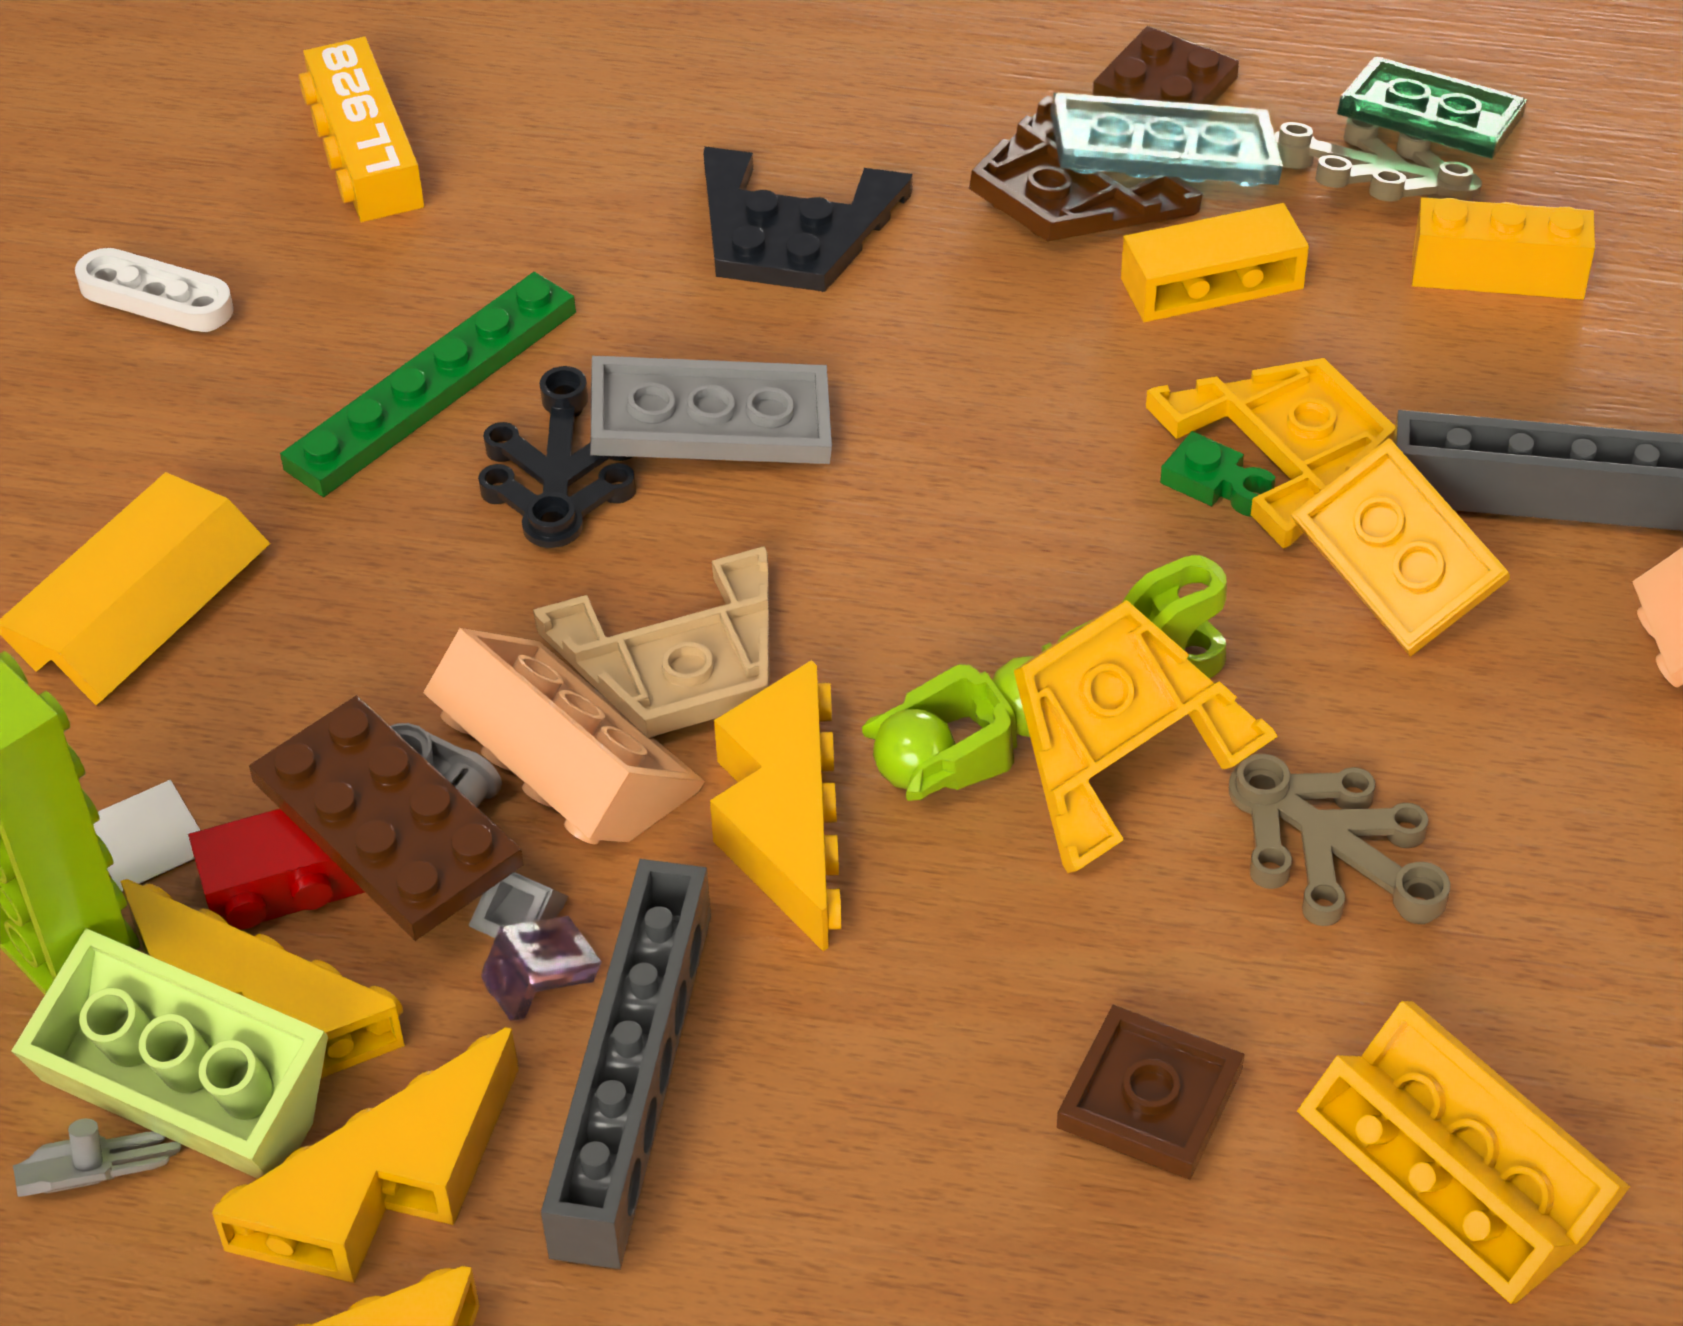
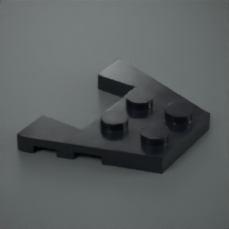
[703,146,912,292]

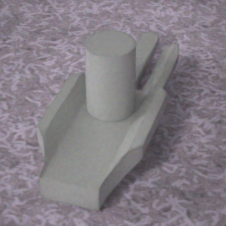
[13,1119,181,1197]

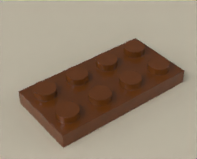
[249,695,524,941]

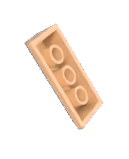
[423,628,705,844]

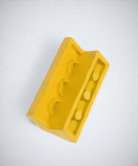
[0,472,271,705]
[1297,1001,1630,1304]

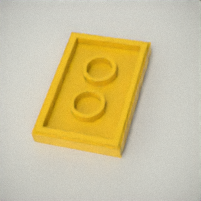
[1291,438,1510,657]

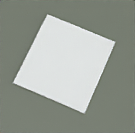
[93,780,200,891]

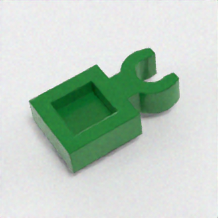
[1160,431,1276,517]

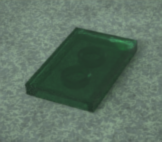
[1337,56,1527,159]

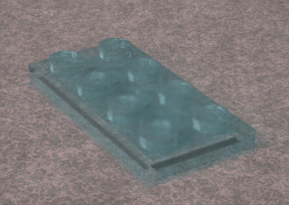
[1050,93,1283,187]

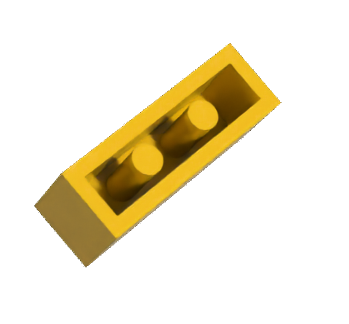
[1412,197,1595,300]
[1121,203,1309,323]

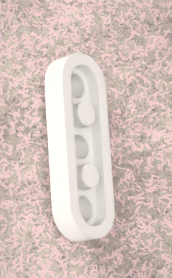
[75,248,234,332]

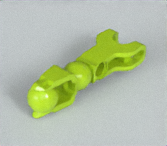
[862,555,1227,801]

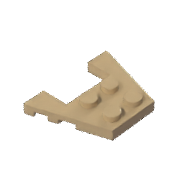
[533,546,770,738]

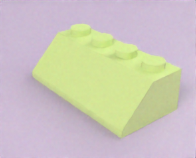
[11,928,328,1179]

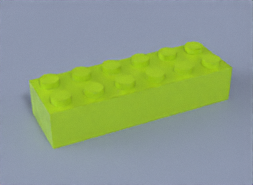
[0,651,140,995]

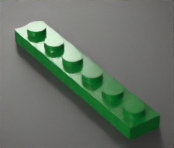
[280,271,576,498]

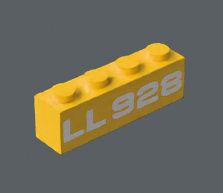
[298,37,425,222]

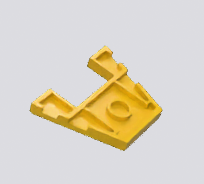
[1146,358,1395,549]
[1014,600,1278,873]

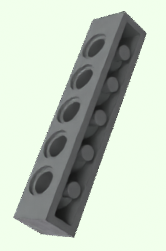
[541,859,711,1270]

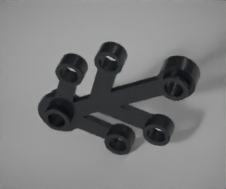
[478,366,636,548]

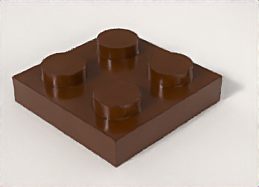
[1093,26,1239,135]
[1057,1005,1245,1180]

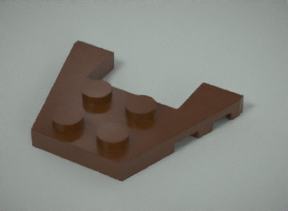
[969,96,1203,241]

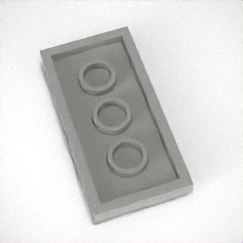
[590,356,832,464]

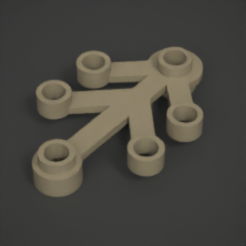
[1270,116,1482,201]
[1228,754,1450,926]

